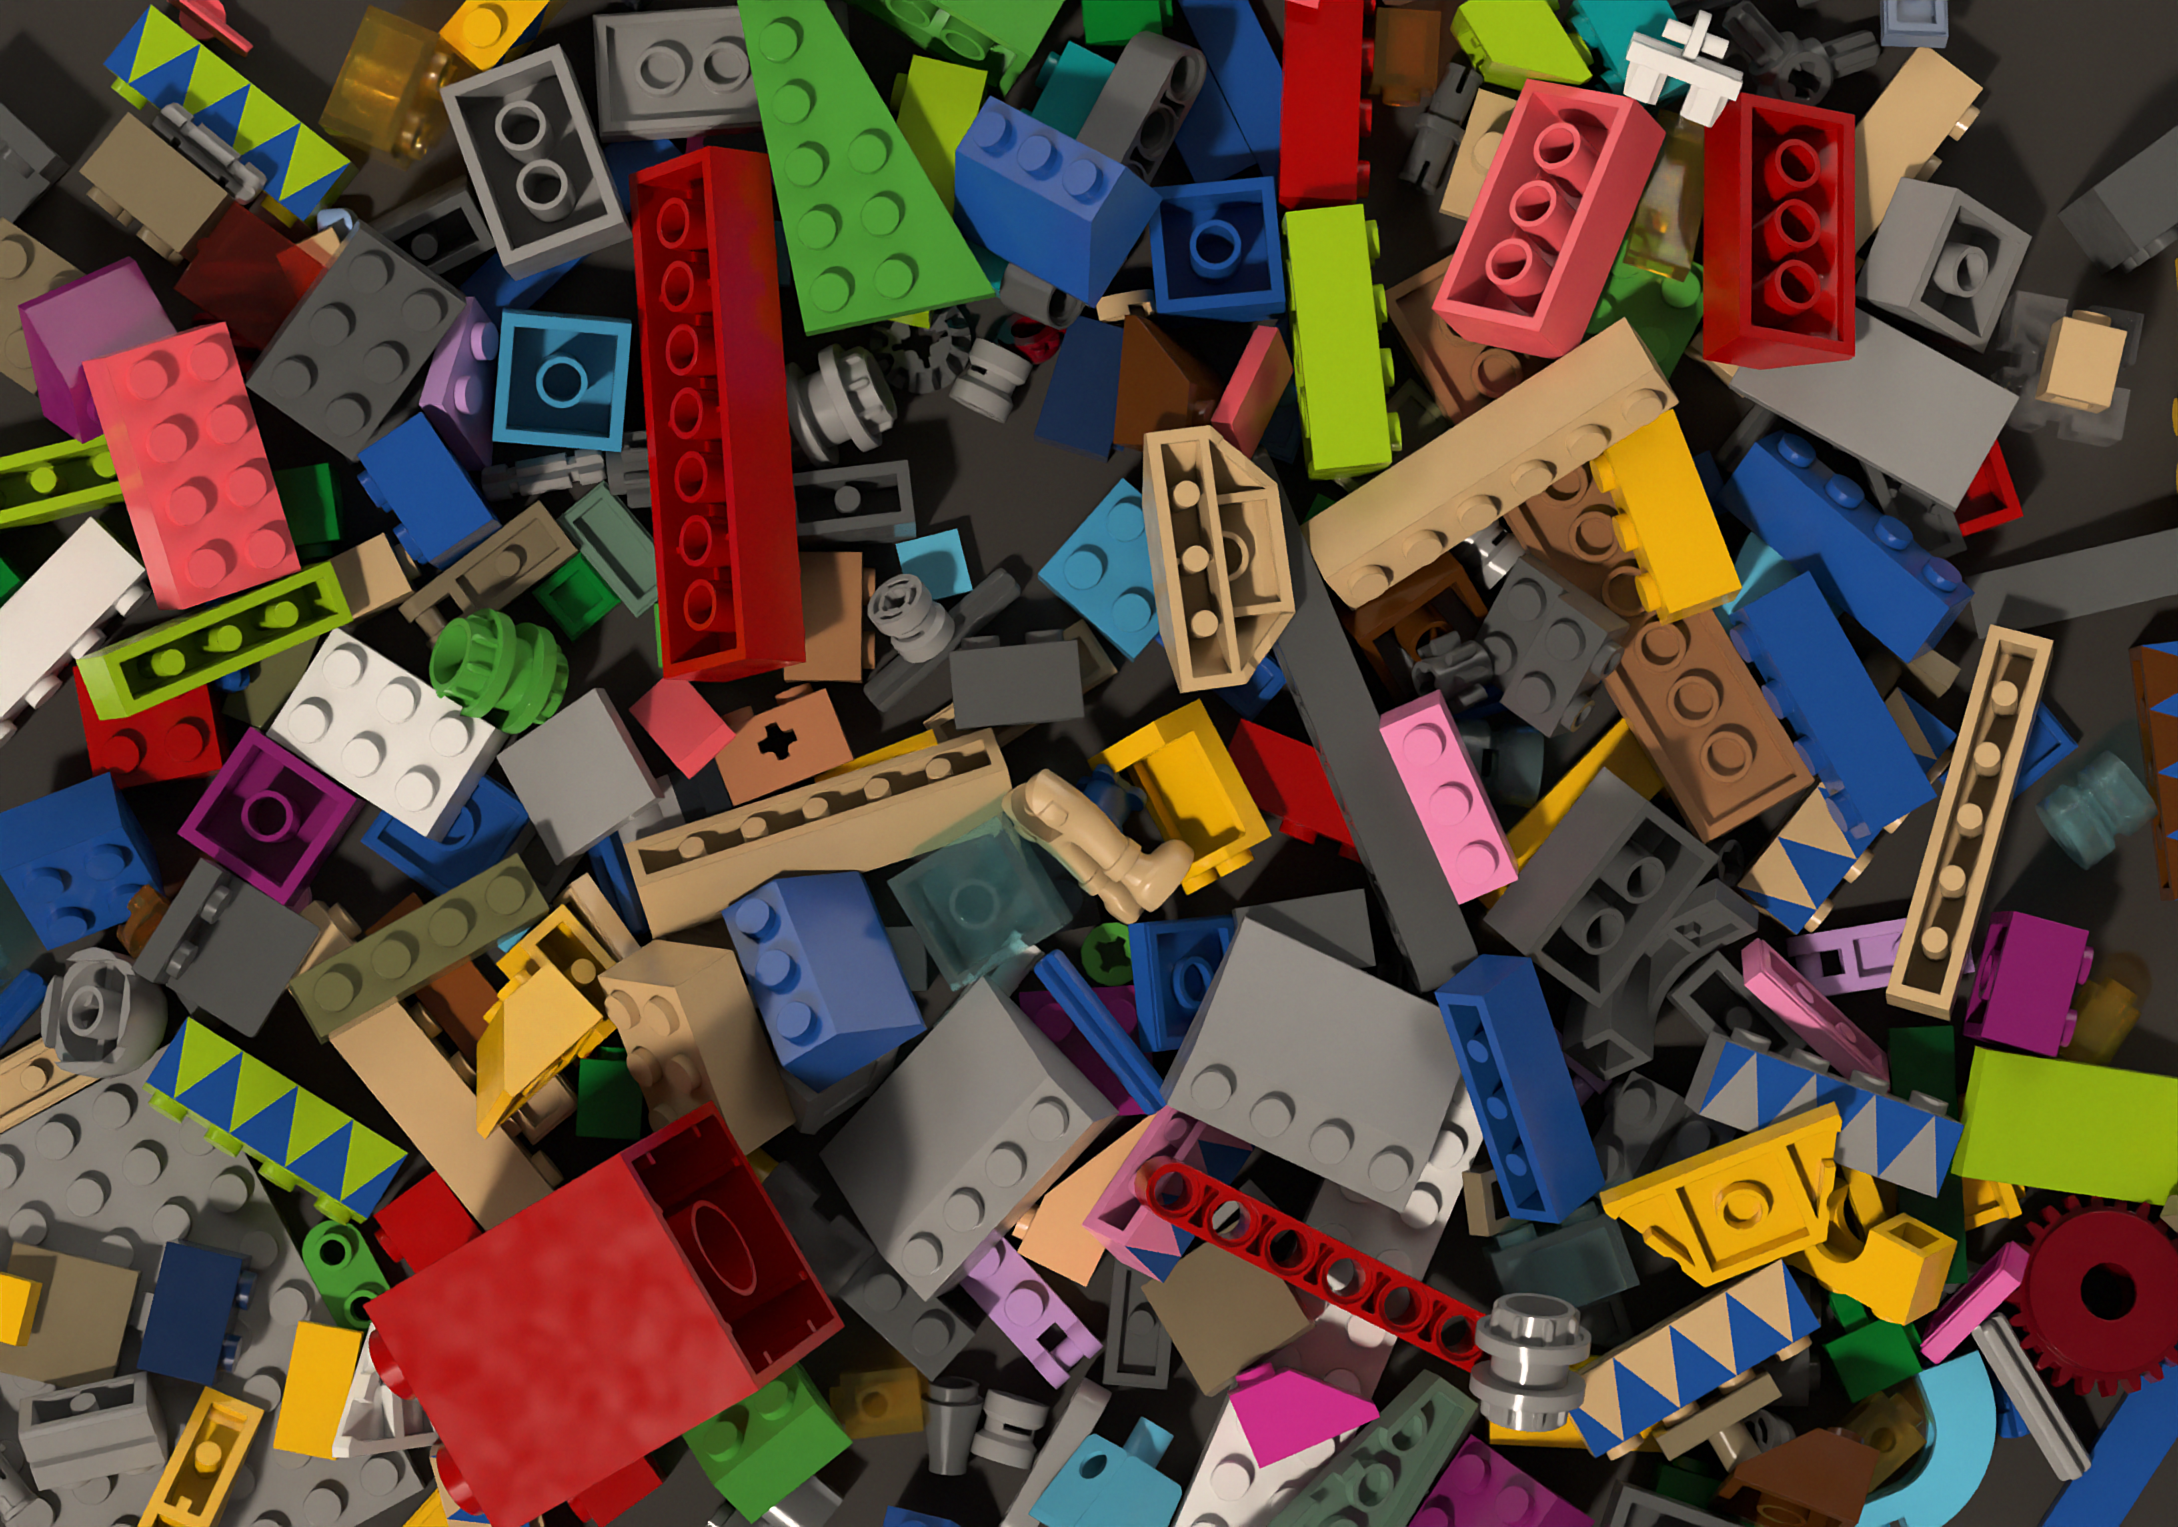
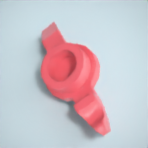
[166,0,254,58]

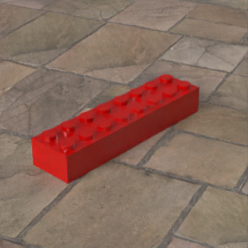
[628,146,806,682]

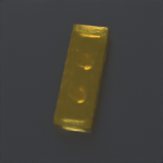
[1623,108,1704,283]

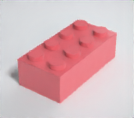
[1431,78,1667,360]
[82,321,302,610]

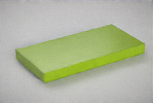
[1951,1046,2178,1206]

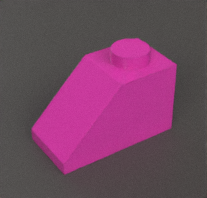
[1227,1361,1380,1469]

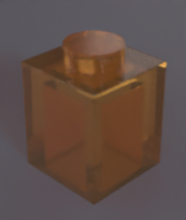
[1368,7,1441,107]

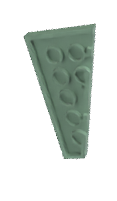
[1266,1369,1479,1527]

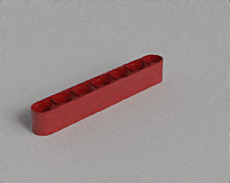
[1134,1156,1491,1373]

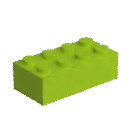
[1279,204,1402,482]

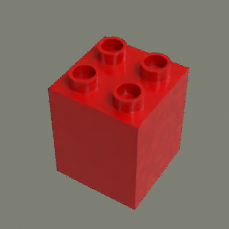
[363,1100,845,1527]

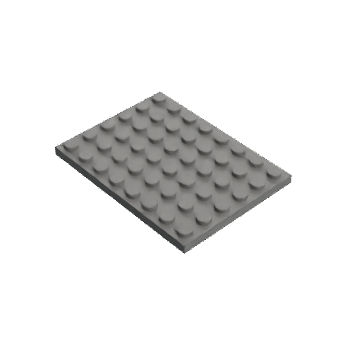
[0,1044,427,1527]

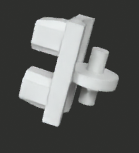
[1623,10,1743,127]

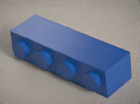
[1715,429,1975,664]
[1728,570,1937,840]
[1434,954,1606,1224]

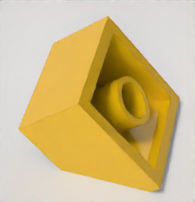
[476,961,604,1139]

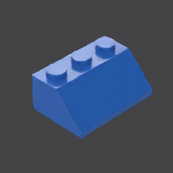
[954,96,1163,308]
[721,871,927,1093]

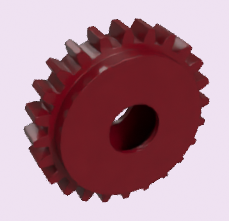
[2001,1195,2178,1398]

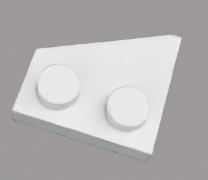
[332,1322,443,1458]

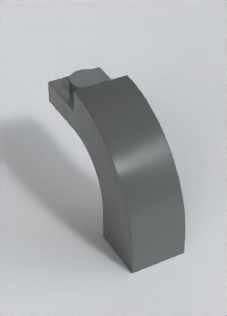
[1562,878,1759,1082]

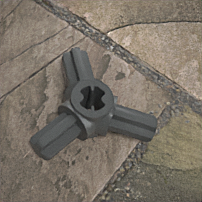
[1722,0,1881,106]

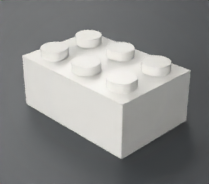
[266,628,509,843]

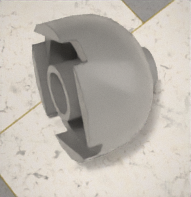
[41,947,168,1078]

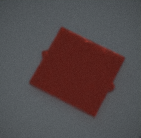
[173,201,324,352]

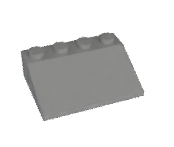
[1159,915,1461,1213]
[819,974,1120,1302]

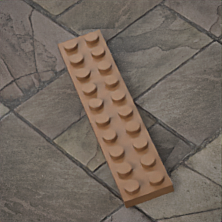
[1385,253,1815,845]

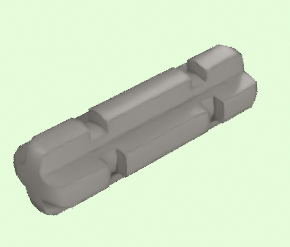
[151,102,267,205]
[481,449,607,502]

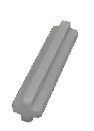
[1971,1312,2092,1481]

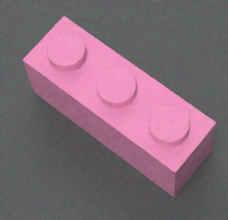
[1379,689,1519,905]

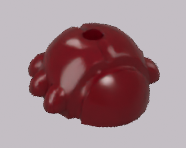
[992,312,1067,365]

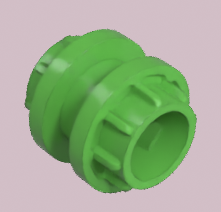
[429,608,569,734]

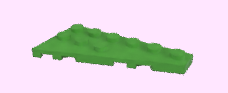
[737,0,996,336]

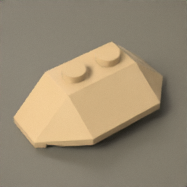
[1142,425,1296,693]

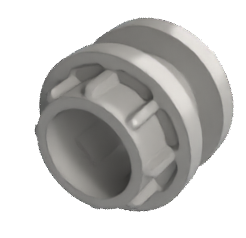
[785,343,897,470]
[1469,1293,1591,1432]

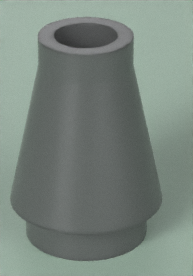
[920,1376,985,1475]

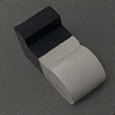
[617,757,736,847]

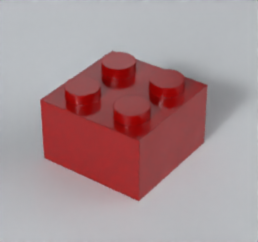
[72,666,232,793]

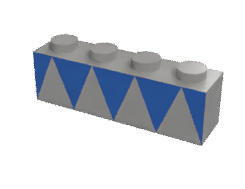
[1684,1027,1964,1198]

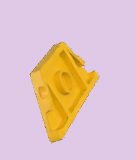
[1599,1101,1842,1288]

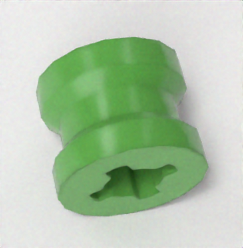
[1081,922,1133,986]

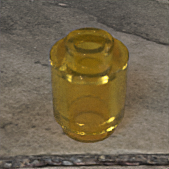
[2057,976,2142,1065]

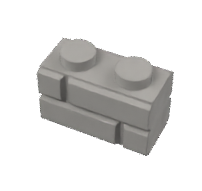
[18,1371,168,1491]

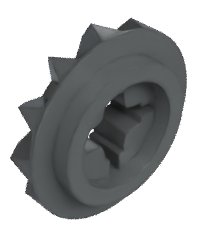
[870,305,971,394]

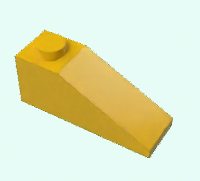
[137,1386,265,1527]

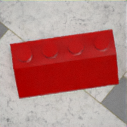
[1703,92,1855,370]

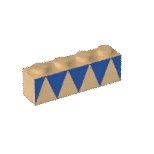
[1729,687,1957,935]
[1568,1258,1821,1460]

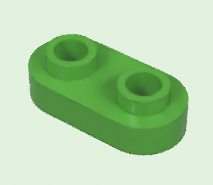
[302,1219,393,1341]

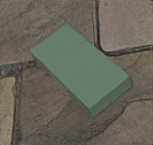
[555,480,658,619]

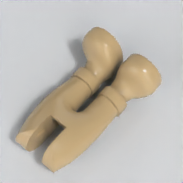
[1001,769,1195,925]

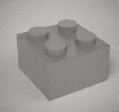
[1855,177,2032,354]

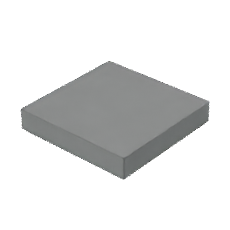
[496,688,665,865]

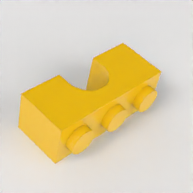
[1781,1176,1958,1326]

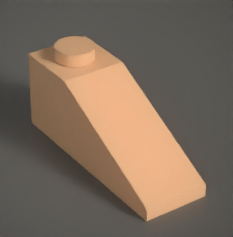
[1012,1111,1159,1287]

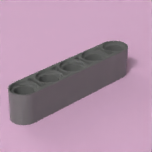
[999,30,1207,330]

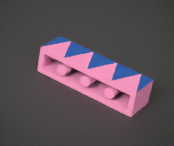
[1081,1105,1256,1283]

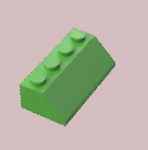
[842,0,1065,98]

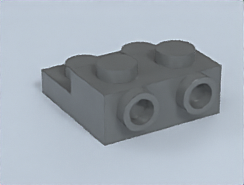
[1473,553,1631,738]
[1590,1070,1748,1200]

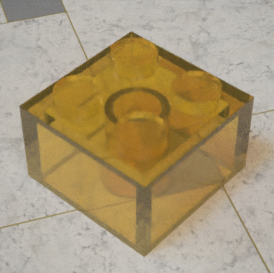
[319,4,459,172]

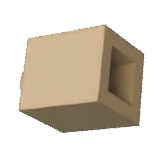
[2035,310,2127,414]
[327,533,422,628]

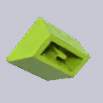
[1450,0,1594,91]

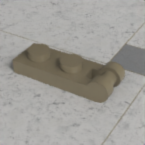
[399,500,580,653]

